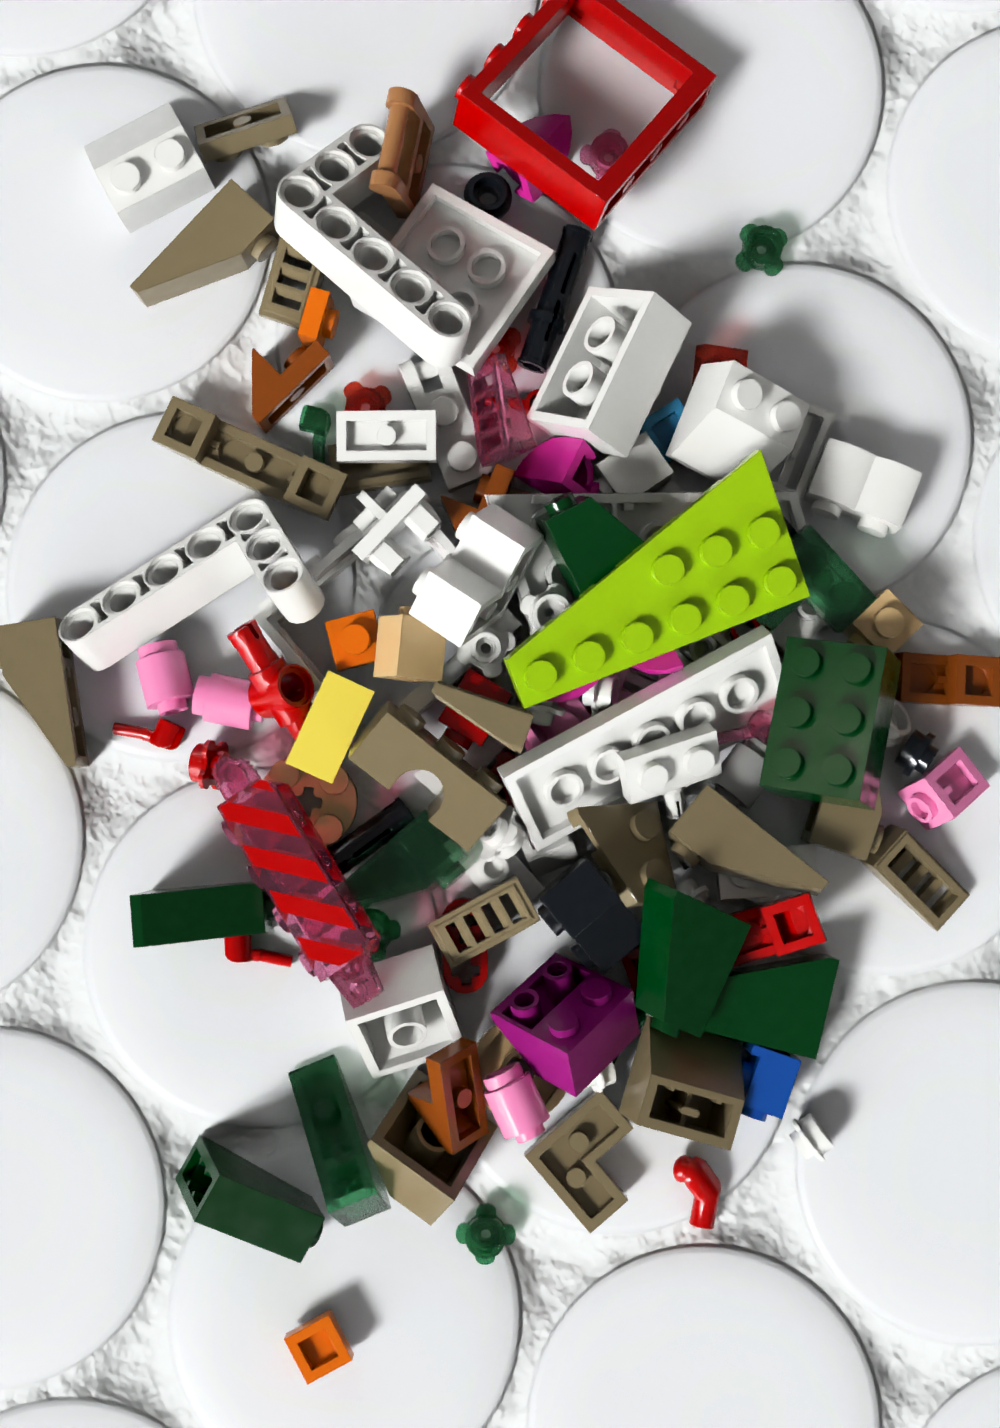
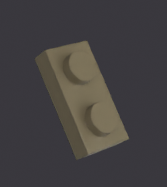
[194,96,298,163]

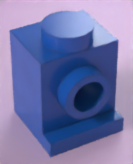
[741,1042,802,1122]

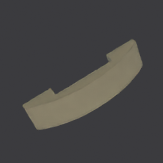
[152,396,349,521]

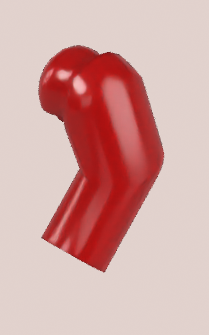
[673,1155,721,1229]

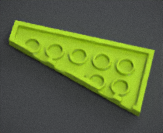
[503,449,810,709]

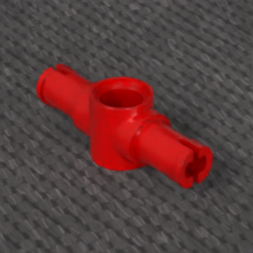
[227,619,315,740]

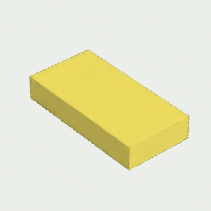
[285,670,375,784]

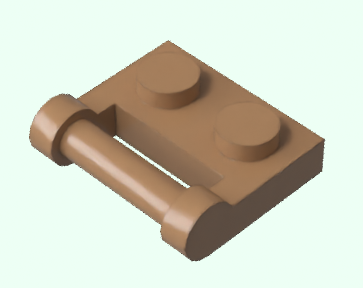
[369,87,435,219]

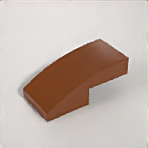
[894,652,1000,707]

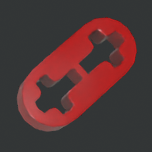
[442,897,488,994]

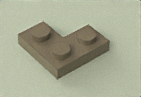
[524,1091,634,1233]

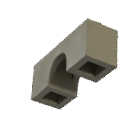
[348,700,507,852]

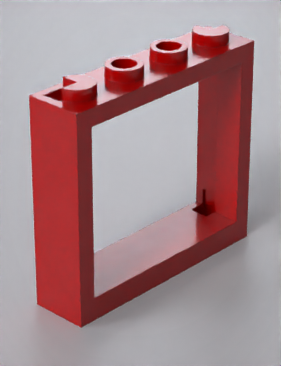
[453,0,717,231]

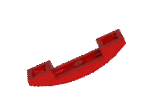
[622,892,827,998]

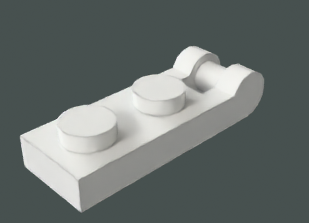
[398,360,493,493]

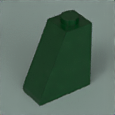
[535,492,644,601]
[635,878,751,1038]
[130,880,279,948]
[704,953,840,1059]
[175,1135,325,1263]

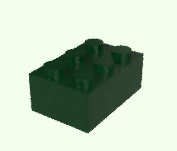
[759,637,902,811]

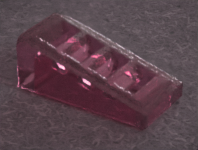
[467,353,537,468]

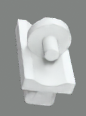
[352,483,443,576]

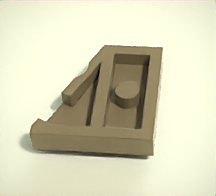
[567,801,677,908]

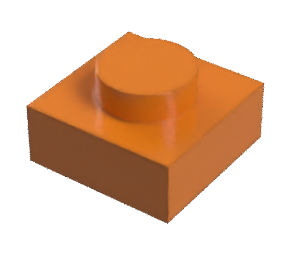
[297,286,340,348]
[324,609,378,672]
[284,1309,354,1385]

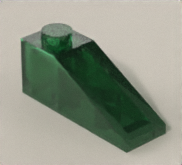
[321,810,470,911]
[288,1054,391,1227]

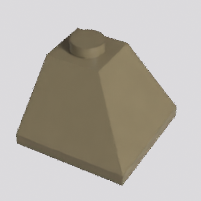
[367,1068,497,1226]

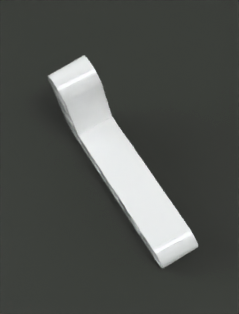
[274,124,472,368]
[58,498,325,671]

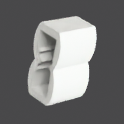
[803,438,922,538]

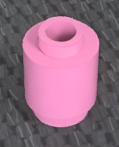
[136,640,194,716]
[192,673,264,730]
[483,1062,550,1143]

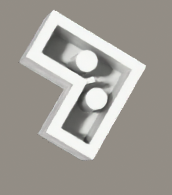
[409,503,544,647]

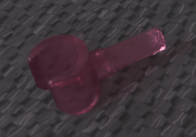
[717,710,773,745]

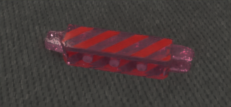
[211,757,385,1009]

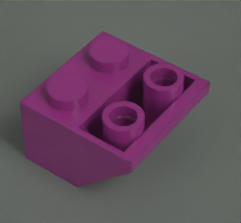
[490,953,640,1097]

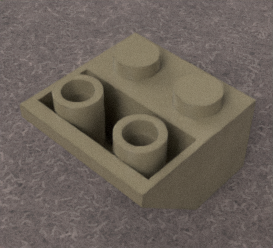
[619,1015,745,1151]

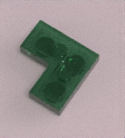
[755,524,877,633]

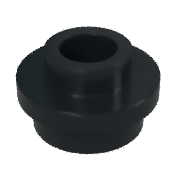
[464,172,512,219]
[894,729,939,777]

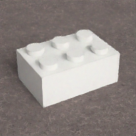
[526,286,692,458]

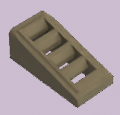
[258,237,325,329]
[431,681,534,754]
[860,824,970,931]
[427,875,541,969]

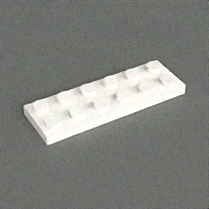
[497,625,782,851]

